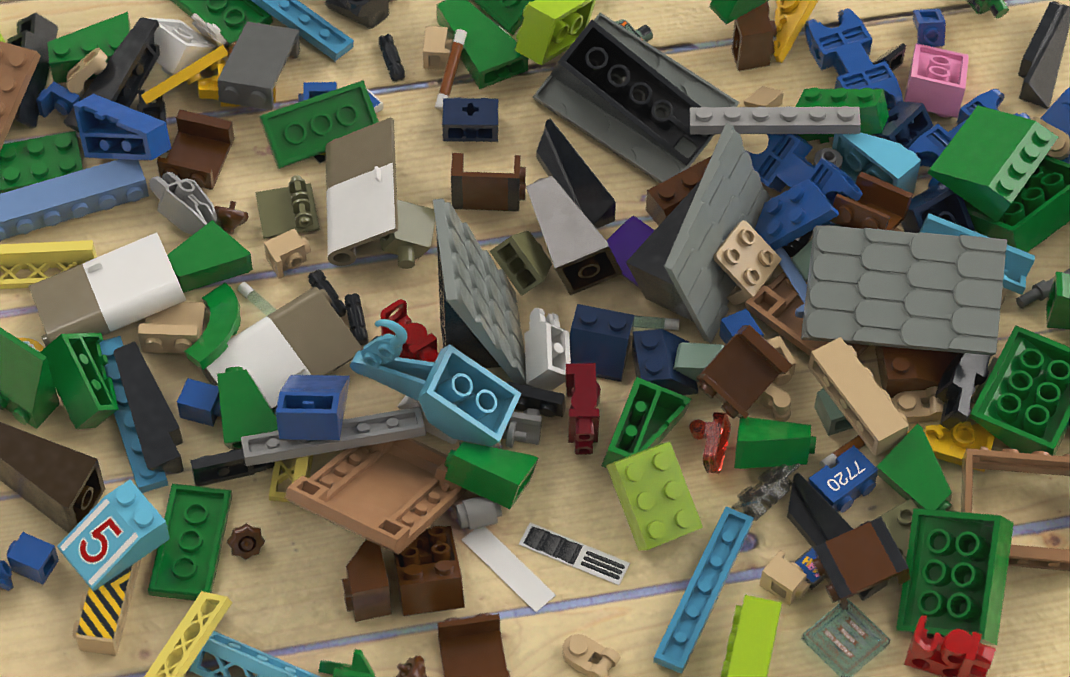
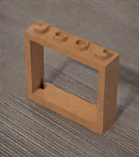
[961,446,1070,571]

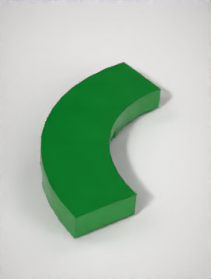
[184,282,241,370]

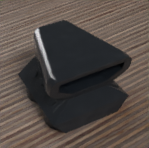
[325,0,390,29]

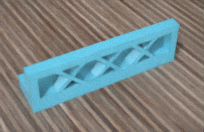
[919,213,1035,295]
[190,631,320,677]

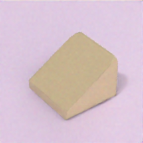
[743,86,784,107]

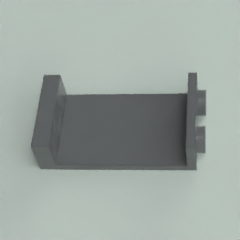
[218,21,300,110]

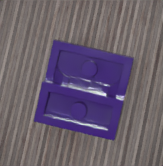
[607,215,655,288]

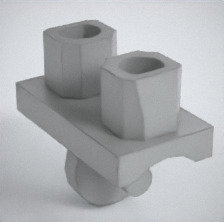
[501,408,542,448]

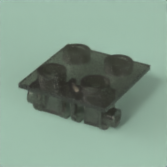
[731,463,801,521]

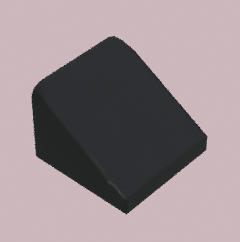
[873,43,906,71]

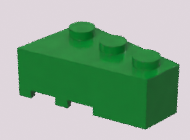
[48,12,131,83]
[795,88,889,144]
[40,333,119,429]
[601,377,692,468]

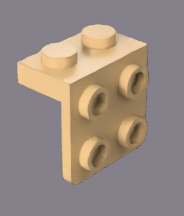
[713,220,782,306]
[138,302,206,354]

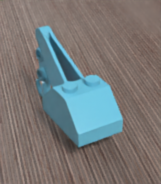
[350,319,522,447]

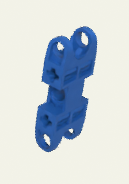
[805,8,903,110]
[908,89,1031,188]
[745,134,863,226]

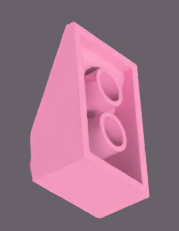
[904,43,969,118]

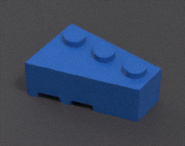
[73,94,172,160]

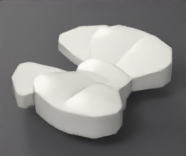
[191,13,229,48]

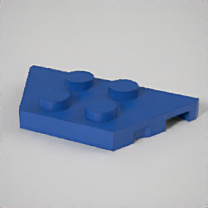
[755,178,839,251]

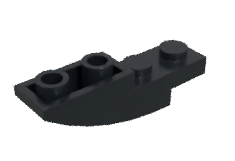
[935,353,992,430]

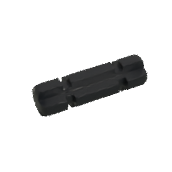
[378,34,405,82]
[308,270,346,317]
[344,293,369,345]

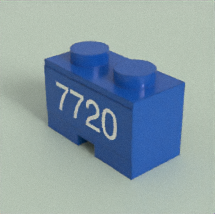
[808,446,878,513]

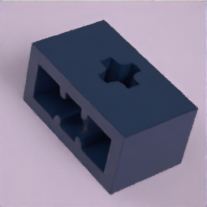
[442,97,499,142]
[872,101,934,149]

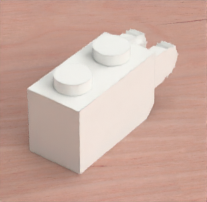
[524,308,571,391]

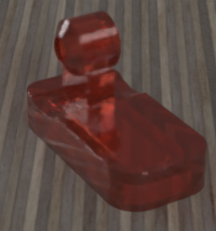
[689,412,731,474]

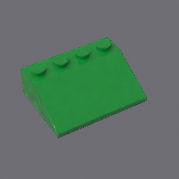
[927,105,1059,222]
[964,155,1070,253]
[969,325,1070,456]
[0,327,60,429]
[896,508,1014,645]

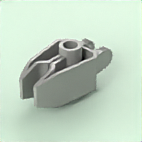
[149,172,217,235]

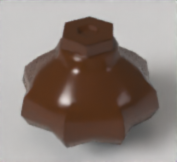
[214,201,249,233]
[227,523,265,560]
[396,655,427,677]

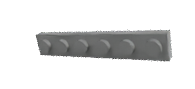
[690,106,861,134]
[241,407,426,466]

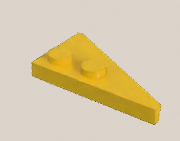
[774,0,818,63]
[140,45,229,105]
[906,421,995,472]

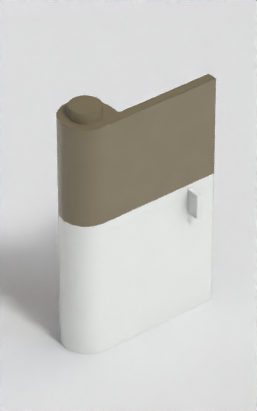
[325,117,398,266]
[29,233,186,347]
[200,287,363,410]

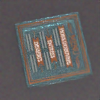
[801,598,891,677]

